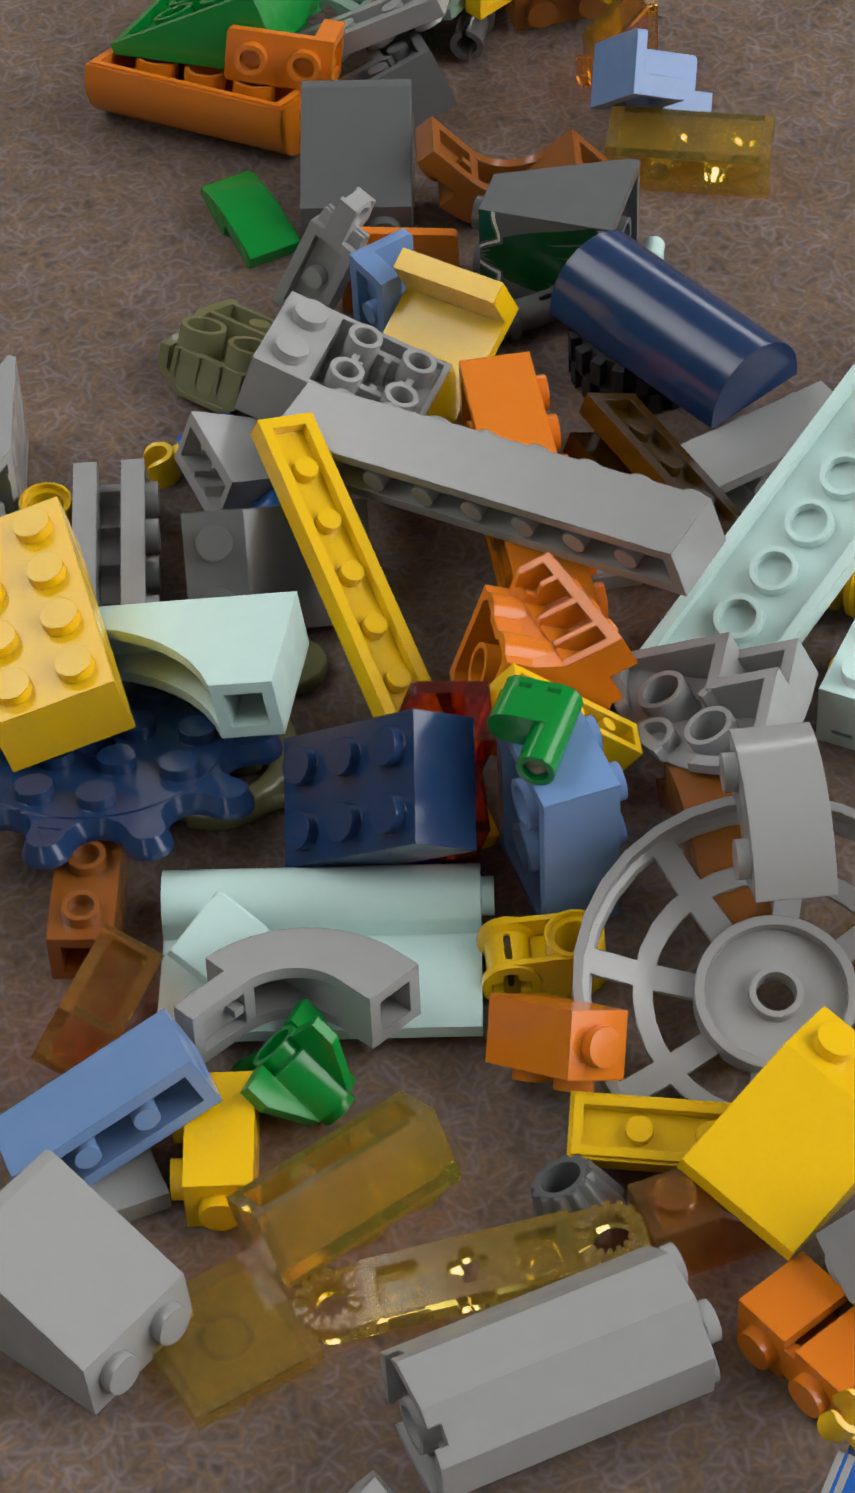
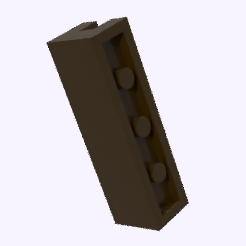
[562,393,742,535]

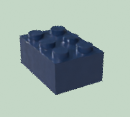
[282,709,477,867]

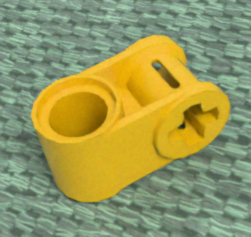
[476,909,606,1000]

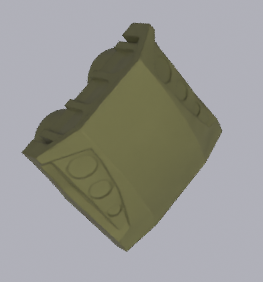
[157,298,275,413]

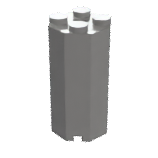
[380,1242,722,1493]

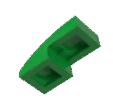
[200,170,300,269]

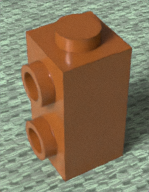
[46,840,129,979]

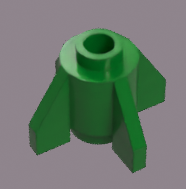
[230,998,356,1127]

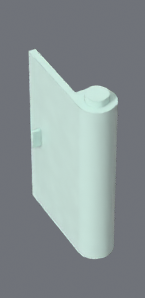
[158,863,495,1042]

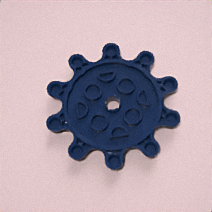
[0,681,283,870]

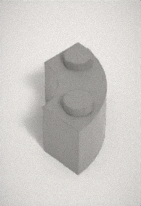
[719,722,838,903]

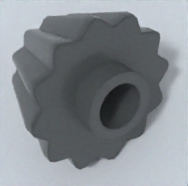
[530,1154,628,1253]

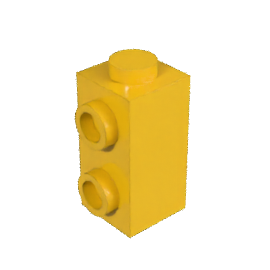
[170,1071,260,1231]

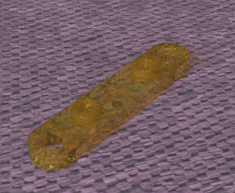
[293,1200,650,1345]

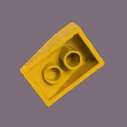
[677,1006,855,1261]

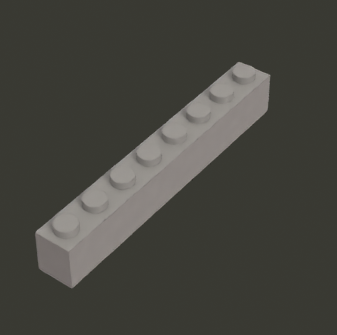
[282,382,726,596]

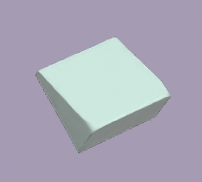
[167,891,269,984]

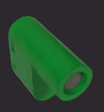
[487,675,583,785]

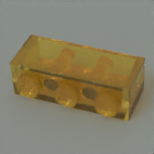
[605,106,776,199]
[225,1090,463,1289]

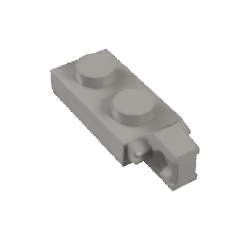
[272,187,376,310]

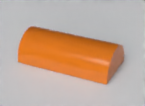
[85,47,301,156]

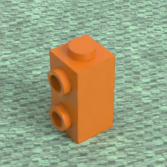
[485,993,628,1092]

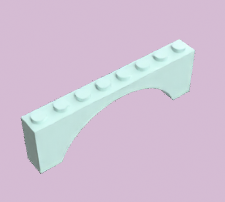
[99,591,309,738]

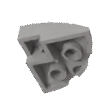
[612,632,818,775]

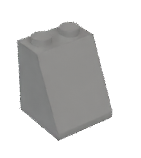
[0,1149,195,1415]

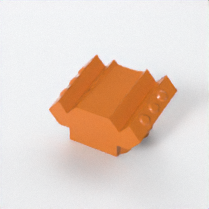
[449,552,638,756]

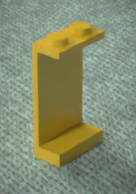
[383,247,519,425]

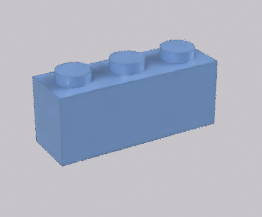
[0,1008,223,1186]

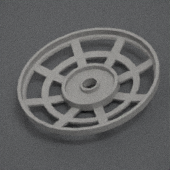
[571,796,855,1103]

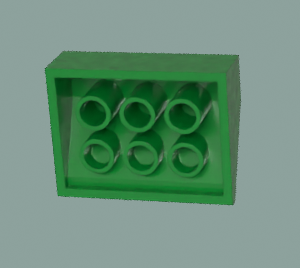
[110,0,322,69]

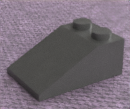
[181,498,370,628]

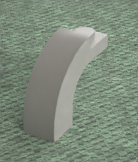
[173,927,421,1063]

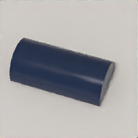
[550,230,797,429]

